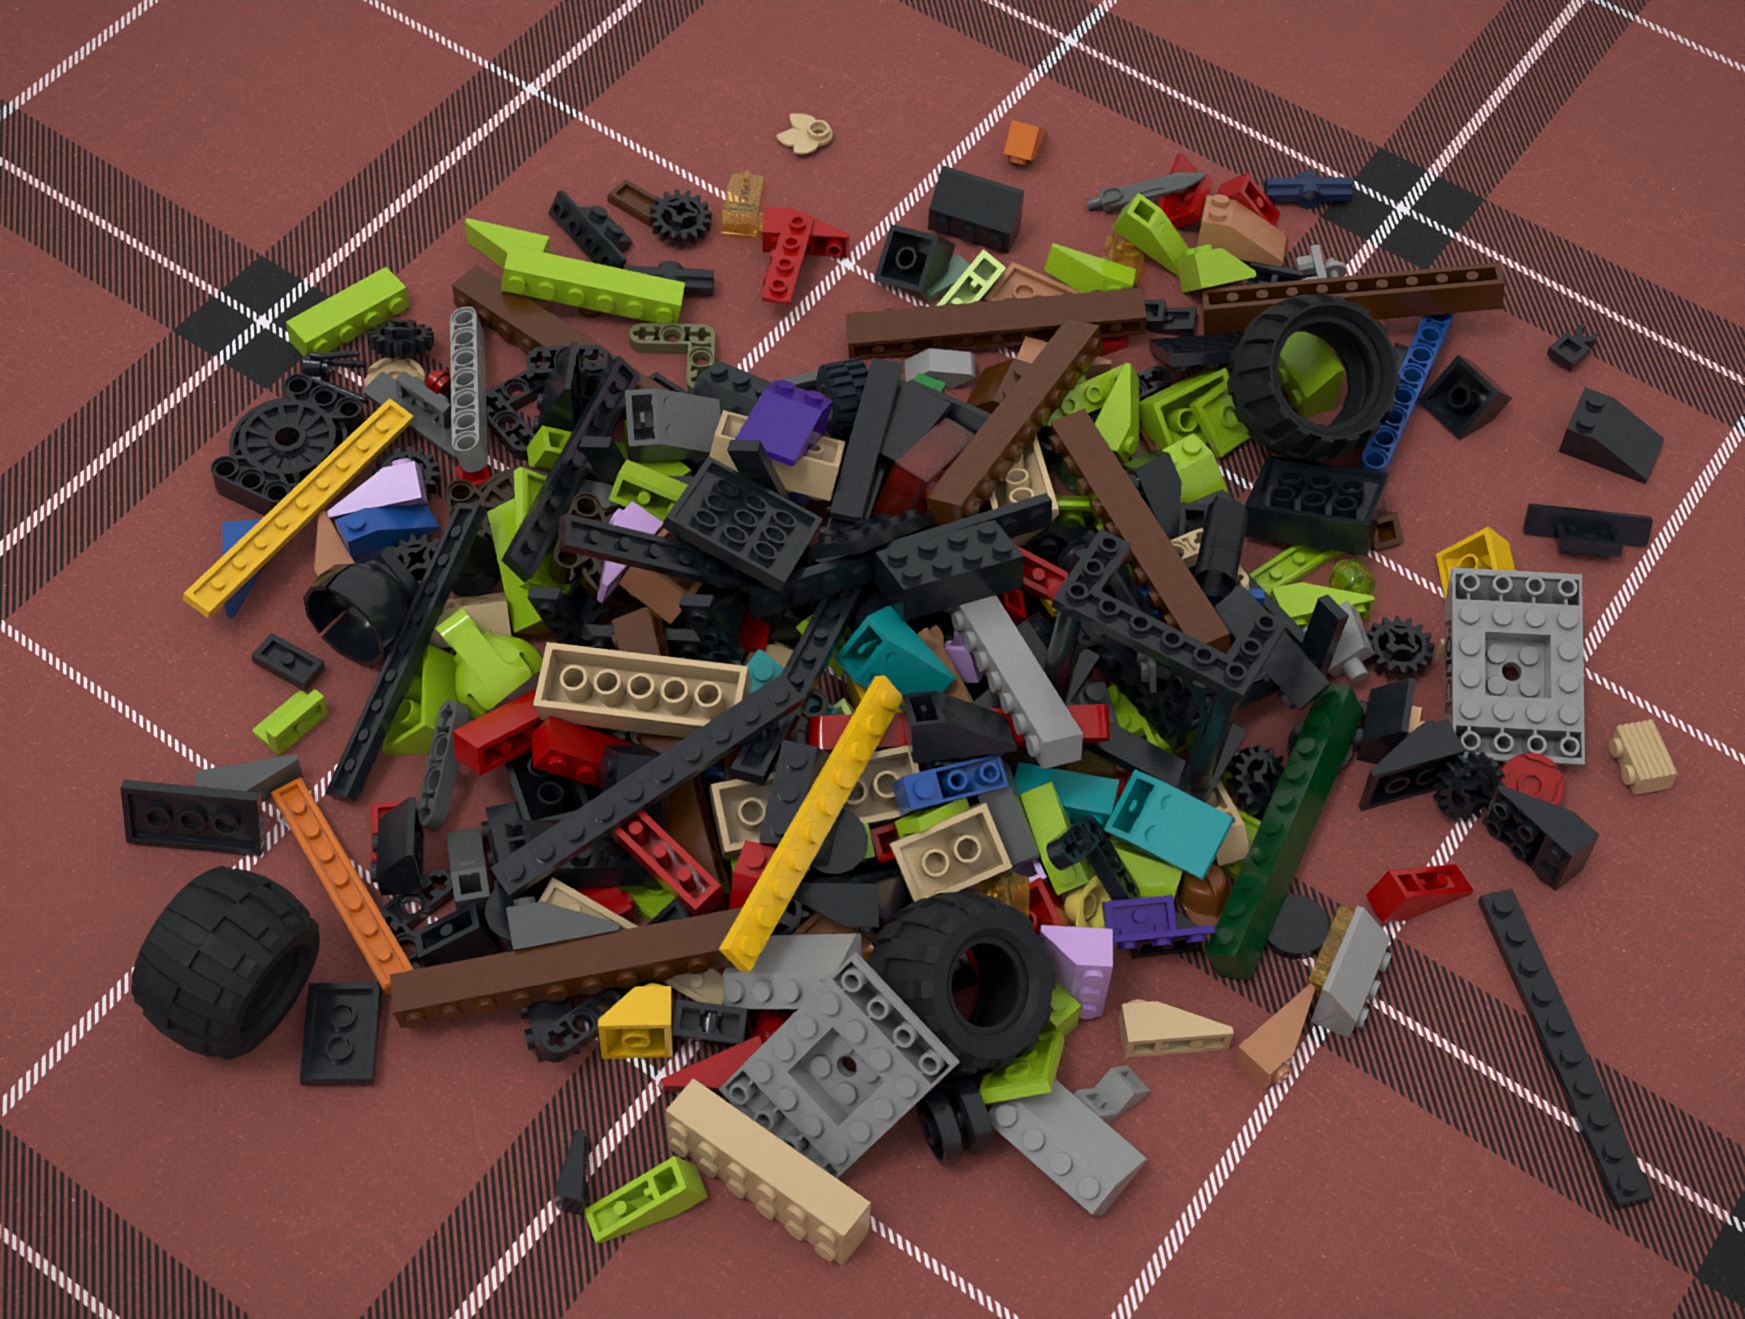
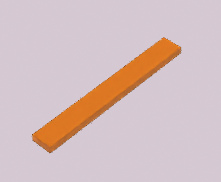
[270,777,414,995]

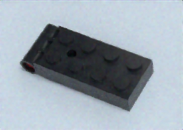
[488,819,661,892]

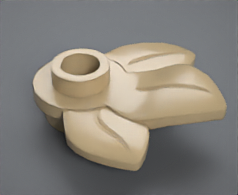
[776,113,833,155]

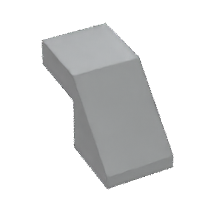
[905,348,975,390]
[1074,1065,1151,1124]

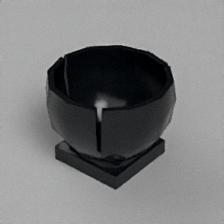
[303,547,420,665]

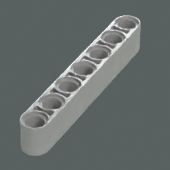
[450,307,488,473]

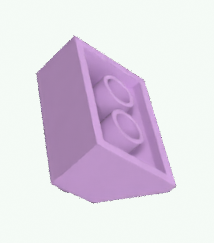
[1039,925,1113,1019]

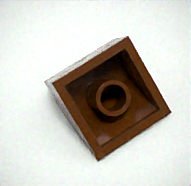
[967,358,1031,414]

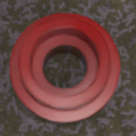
[425,369,451,395]

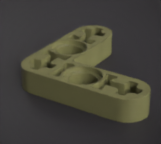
[629,323,715,394]

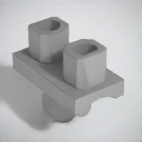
[1296,244,1346,280]

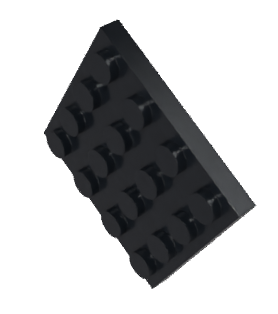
[661,456,823,592]

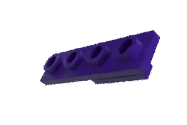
[1102,895,1216,950]

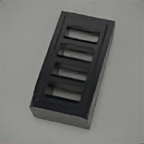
[554,1128,587,1215]

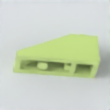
[936,249,1006,306]

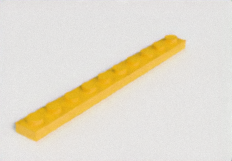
[183,398,414,619]
[719,675,902,972]

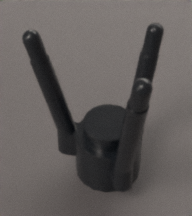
[302,351,367,403]

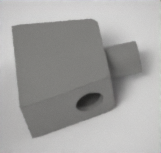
[1302,600,1373,684]

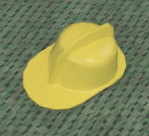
[1064,875,1112,928]

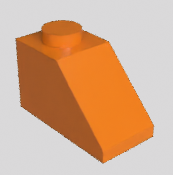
[1003,120,1047,165]

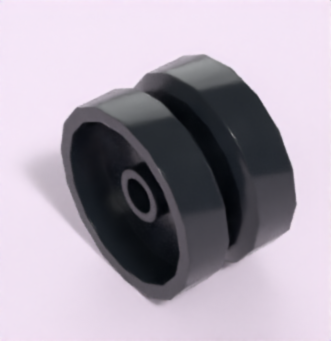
[915,1076,993,1167]

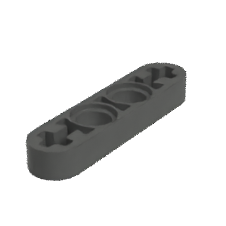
[417,699,470,831]

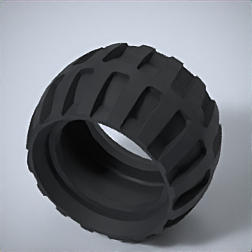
[1227,294,1400,462]

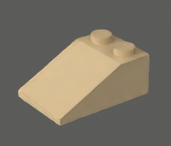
[889,803,1013,902]

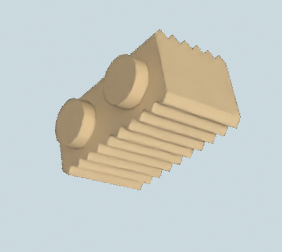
[1609,719,1678,795]

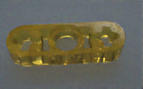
[1306,904,1355,993]

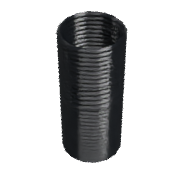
[1194,498,1249,596]

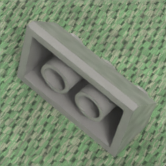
[1311,905,1392,1039]

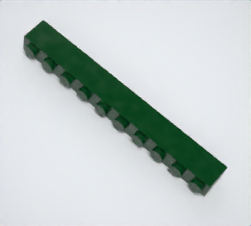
[1205,685,1364,980]

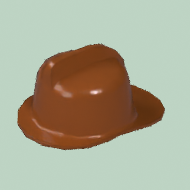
[1176,863,1232,934]

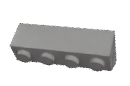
[723,933,862,1009]
[988,1079,1148,1216]

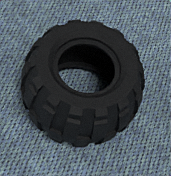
[132,866,320,1060]
[865,892,1056,1077]

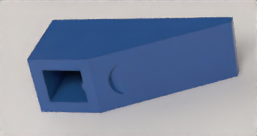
[892,755,1009,817]

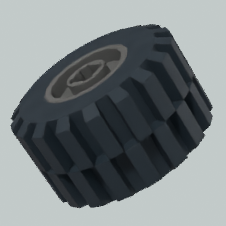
[816,358,869,440]

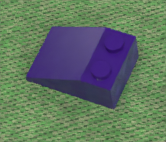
[735,380,833,466]

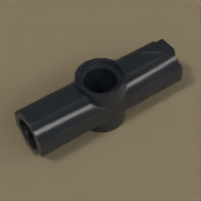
[625,260,714,295]

